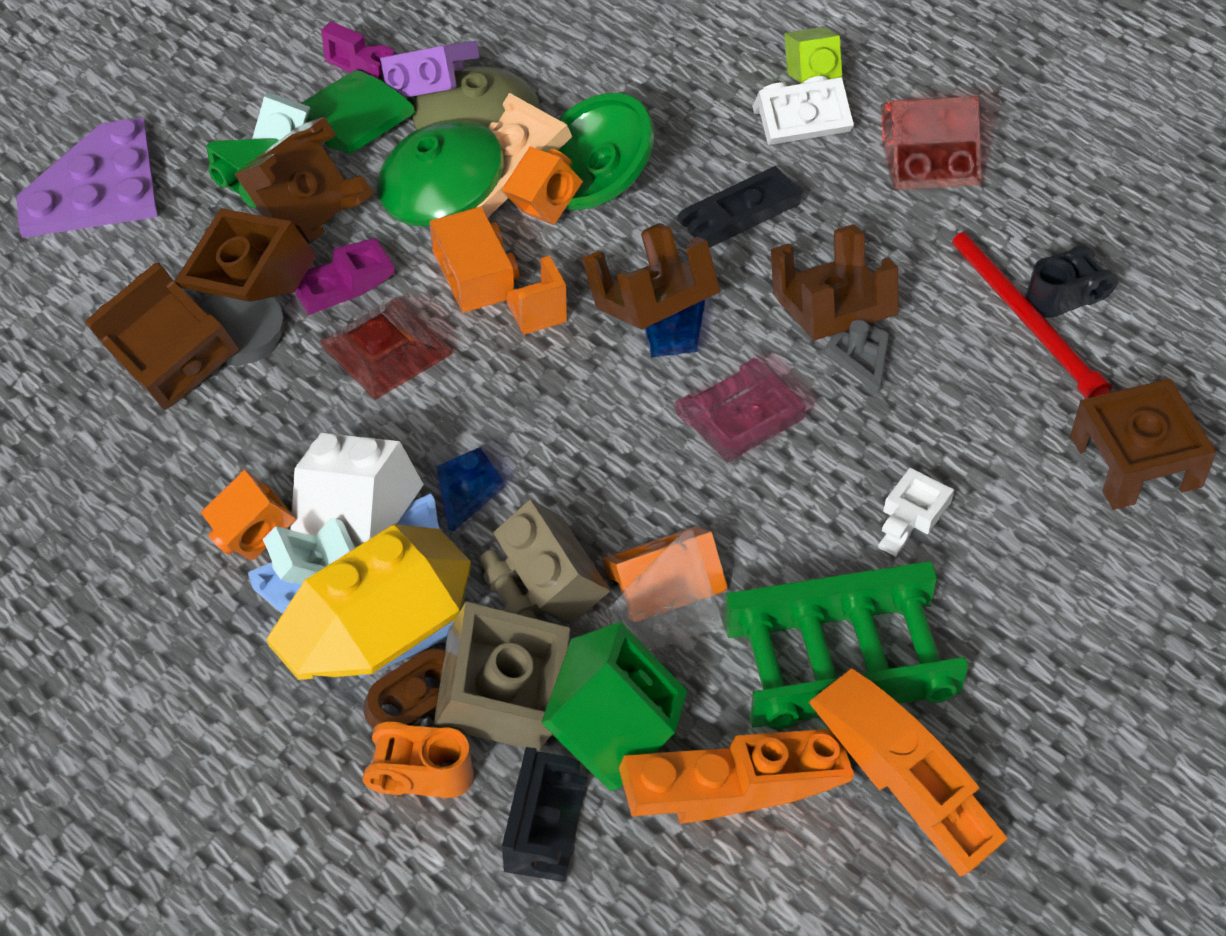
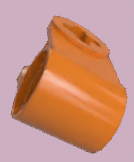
[362,722,474,798]

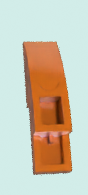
[809,668,1008,877]
[619,729,854,824]

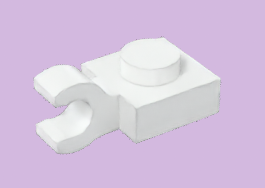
[878,468,954,557]

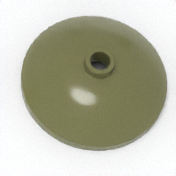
[412,65,540,130]

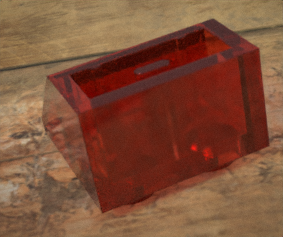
[881,96,982,190]

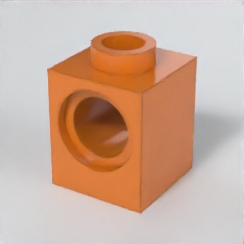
[501,146,583,225]
[200,469,296,561]

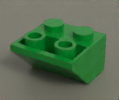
[541,621,687,792]

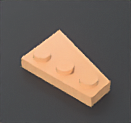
[476,93,572,218]

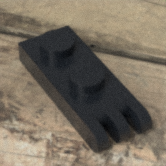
[677,166,802,248]

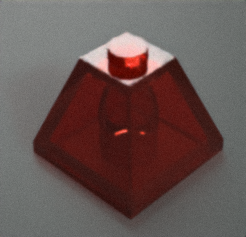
[320,297,452,400]

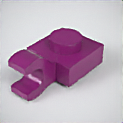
[321,21,395,79]

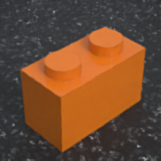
[430,207,519,313]

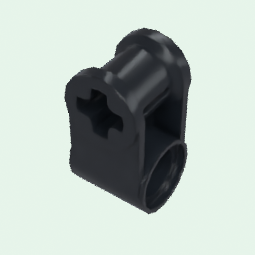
[1025,244,1118,318]

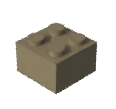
[433,602,570,750]

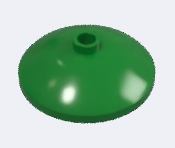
[558,93,655,210]
[377,120,504,226]

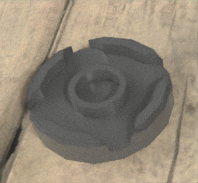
[198,294,285,366]

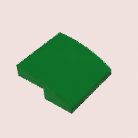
[300,70,415,154]

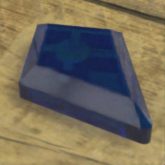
[644,299,706,358]
[436,447,504,531]

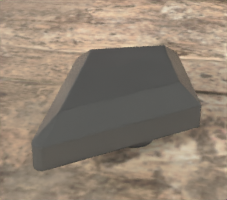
[825,320,889,392]

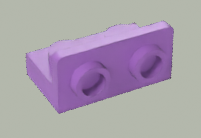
[380,41,480,98]

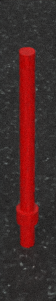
[952,232,1112,399]

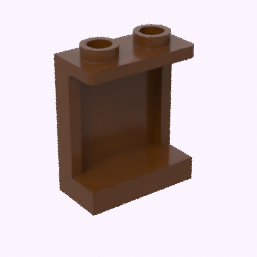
[85,262,239,411]

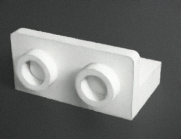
[752,76,854,145]

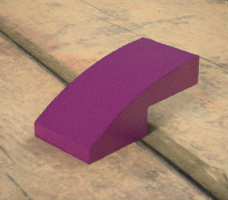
[294,238,395,315]

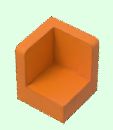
[507,255,567,335]

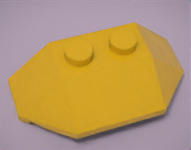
[267,524,471,680]

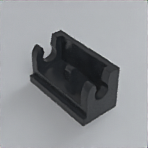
[502,747,587,882]

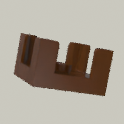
[235,117,374,244]
[582,223,720,330]
[771,224,899,341]
[1070,378,1217,510]

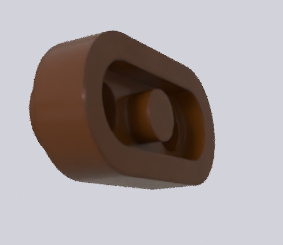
[363,649,445,729]

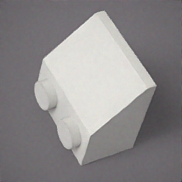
[290,433,424,548]

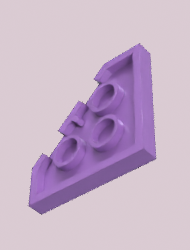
[17,117,158,238]

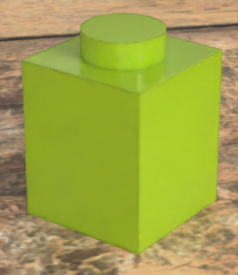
[784,27,842,84]

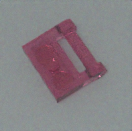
[674,358,806,463]

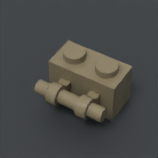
[479,499,610,623]

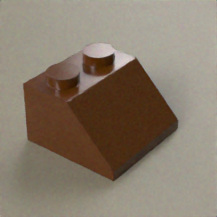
[174,208,317,302]

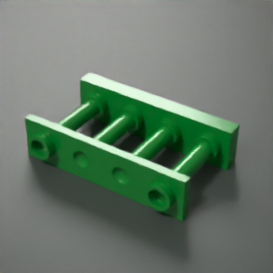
[723,561,968,729]

